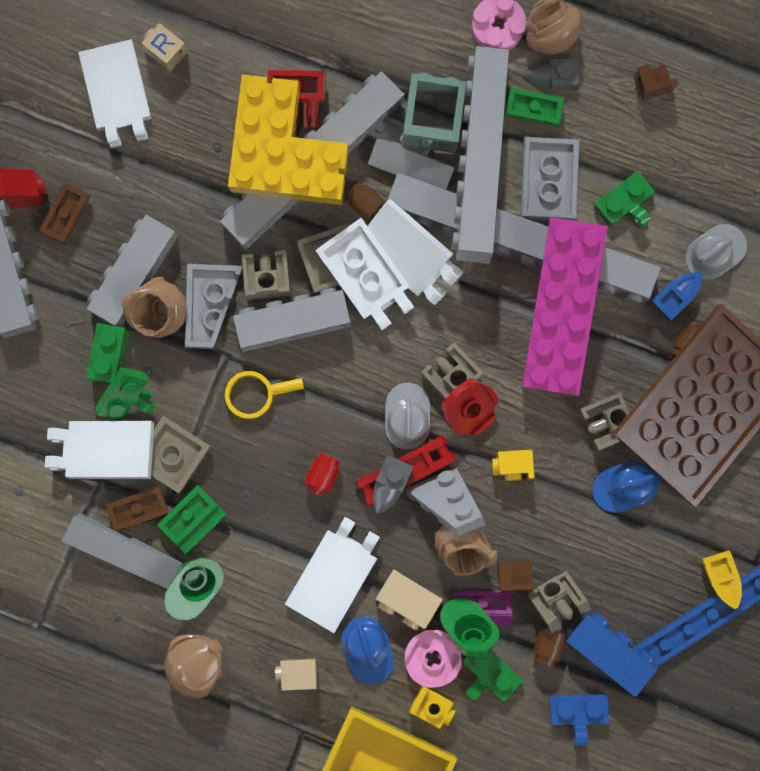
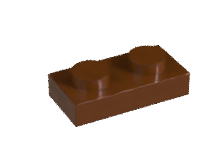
[39,182,91,245]
[106,486,169,532]

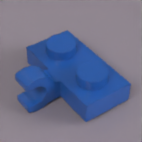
[549,694,609,746]

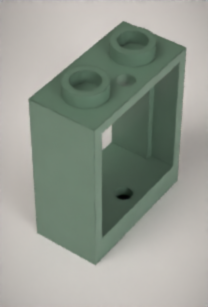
[401,73,466,153]

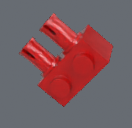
[268,70,326,128]

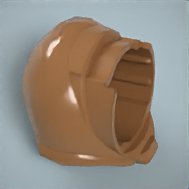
[525,0,583,55]
[121,277,187,338]
[435,525,498,576]
[164,634,222,698]

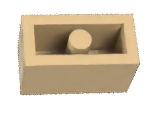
[376,569,443,631]

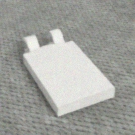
[79,39,152,148]
[367,199,463,305]
[315,218,414,330]
[45,421,154,479]
[285,517,380,633]

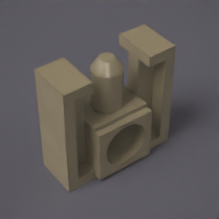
[242,250,291,301]
[421,342,484,399]
[579,392,629,452]
[527,571,591,633]

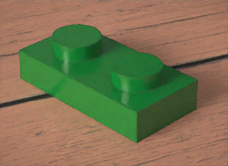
[505,88,564,127]

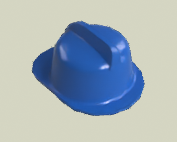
[592,460,659,513]
[342,616,394,685]

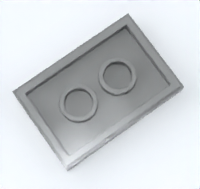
[521,137,579,221]

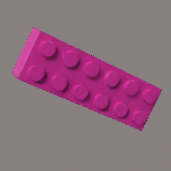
[522,217,608,396]

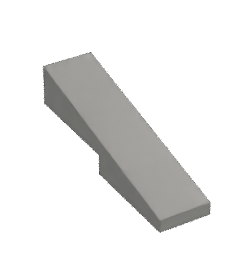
[61,513,183,589]

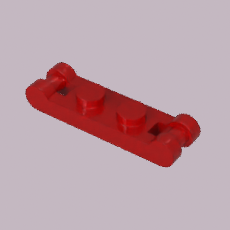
[354,435,457,507]

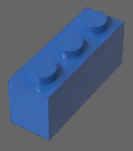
[567,611,657,697]

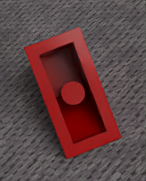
[0,168,47,210]

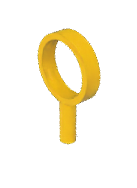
[225,371,304,419]

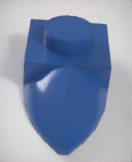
[650,272,702,322]

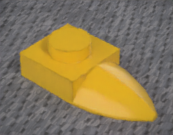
[702,550,742,609]

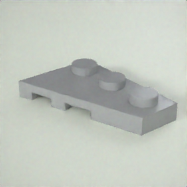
[185,264,243,349]
[405,468,485,536]

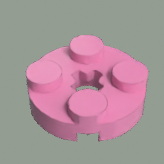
[472,0,526,50]
[405,630,462,688]

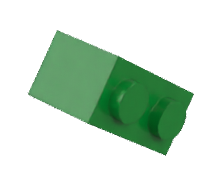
[86,323,130,385]

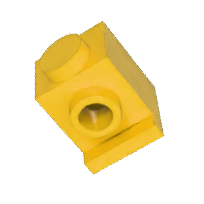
[492,450,534,481]
[409,686,456,729]

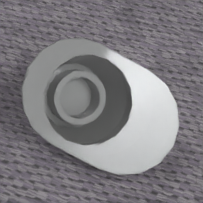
[685,224,747,280]
[385,383,430,450]

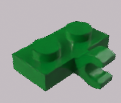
[594,171,655,229]
[95,367,156,421]
[462,649,523,702]

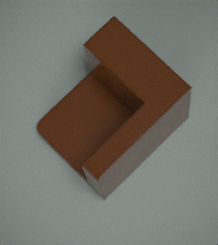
[634,64,678,101]
[497,561,535,591]

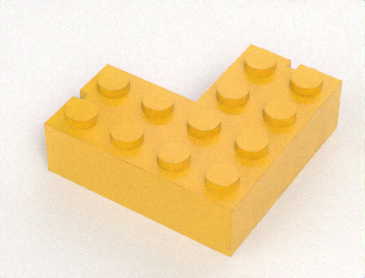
[228,75,349,205]
[322,706,457,771]

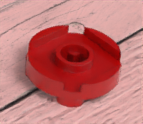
[441,378,498,436]

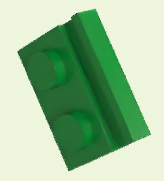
[157,485,227,555]

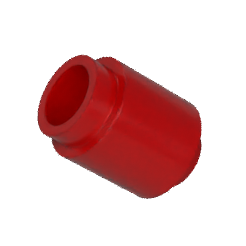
[304,453,340,497]

